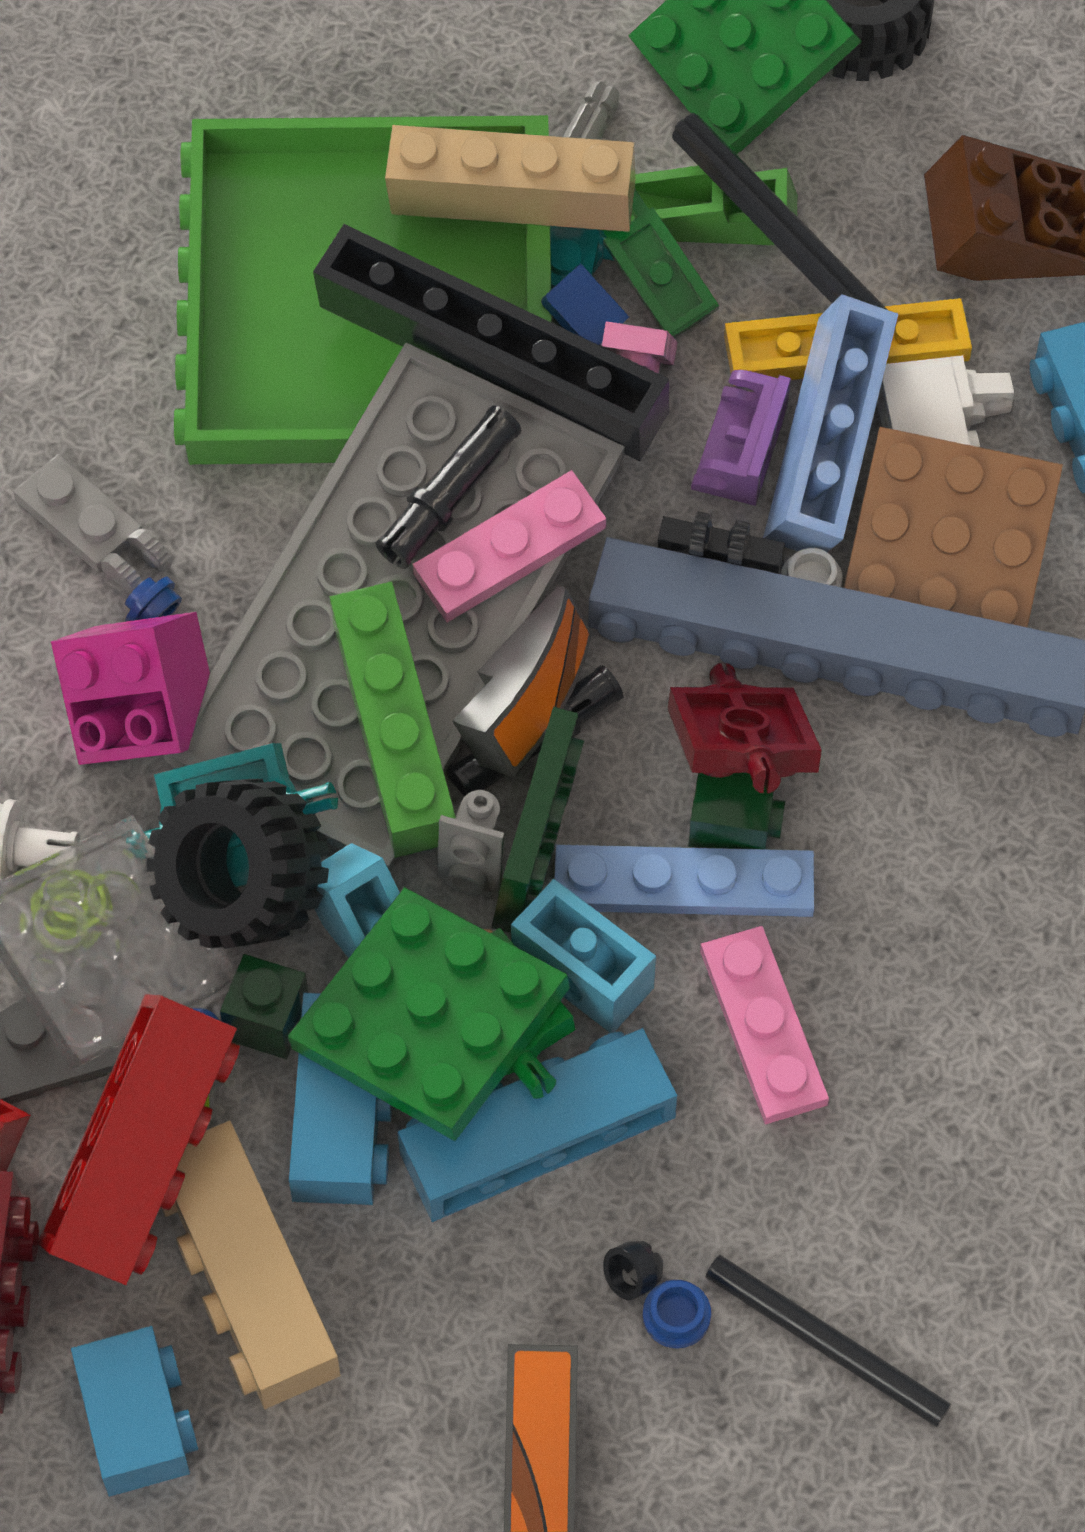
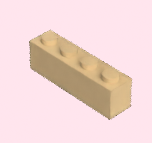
[385,125,636,232]
[161,1120,341,1410]

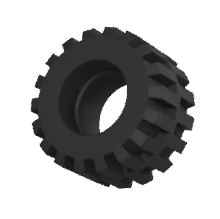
[827,0,934,81]
[146,779,329,949]

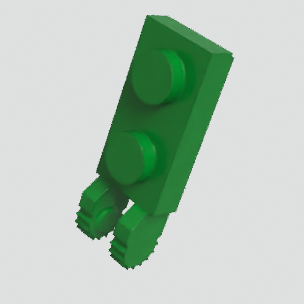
[597,188,719,338]

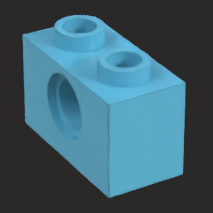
[511,879,656,1033]

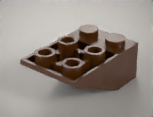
[924,135,1085,281]

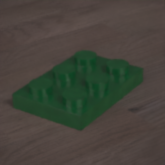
[491,706,584,933]

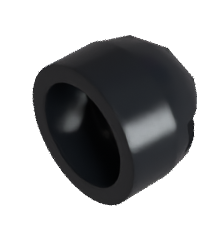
[603,1241,663,1300]

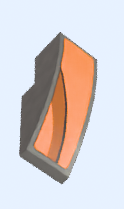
[452,586,592,777]
[504,1344,578,1532]

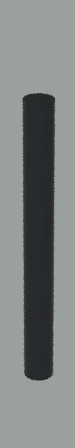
[705,1255,952,1427]

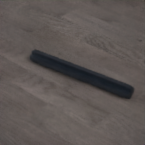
[672,113,888,310]

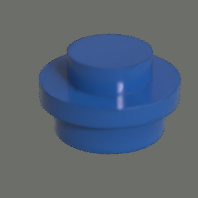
[125,576,182,622]
[643,1280,711,1348]

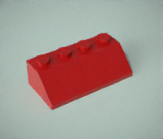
[38,994,240,1285]

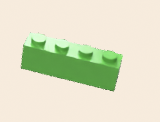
[329,581,456,858]

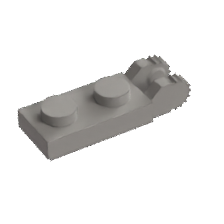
[13,454,173,594]

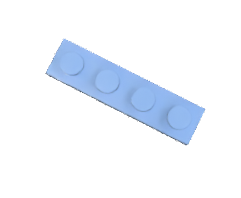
[555,845,814,917]

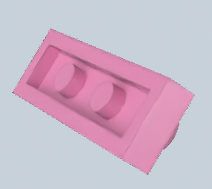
[602,321,678,374]
[412,470,606,623]
[700,926,829,1125]

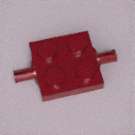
[668,663,822,793]

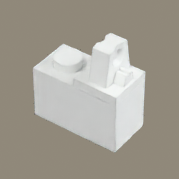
[877,355,1014,447]

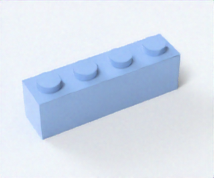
[763,294,898,552]

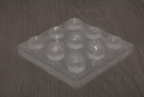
[0,815,236,1070]

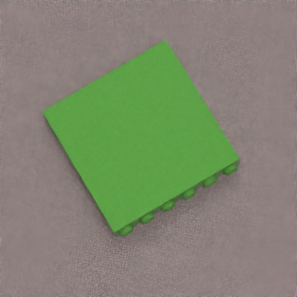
[174,115,552,465]

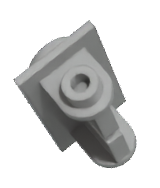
[437,790,504,895]

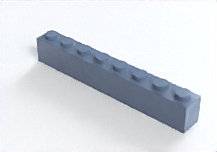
[588,537,1085,737]

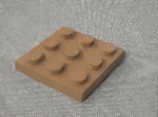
[844,426,1063,627]

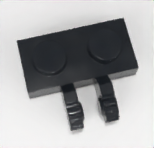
[658,511,785,574]

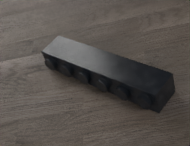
[313,224,669,461]

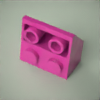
[51,612,210,765]

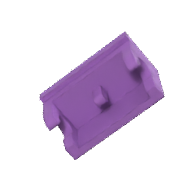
[691,370,791,506]

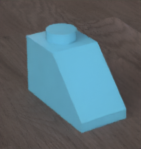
[315,843,400,958]

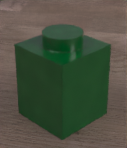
[688,773,786,849]
[220,954,309,1060]

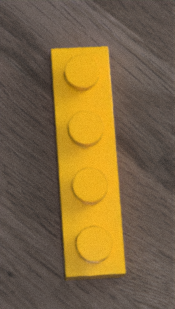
[724,298,972,386]

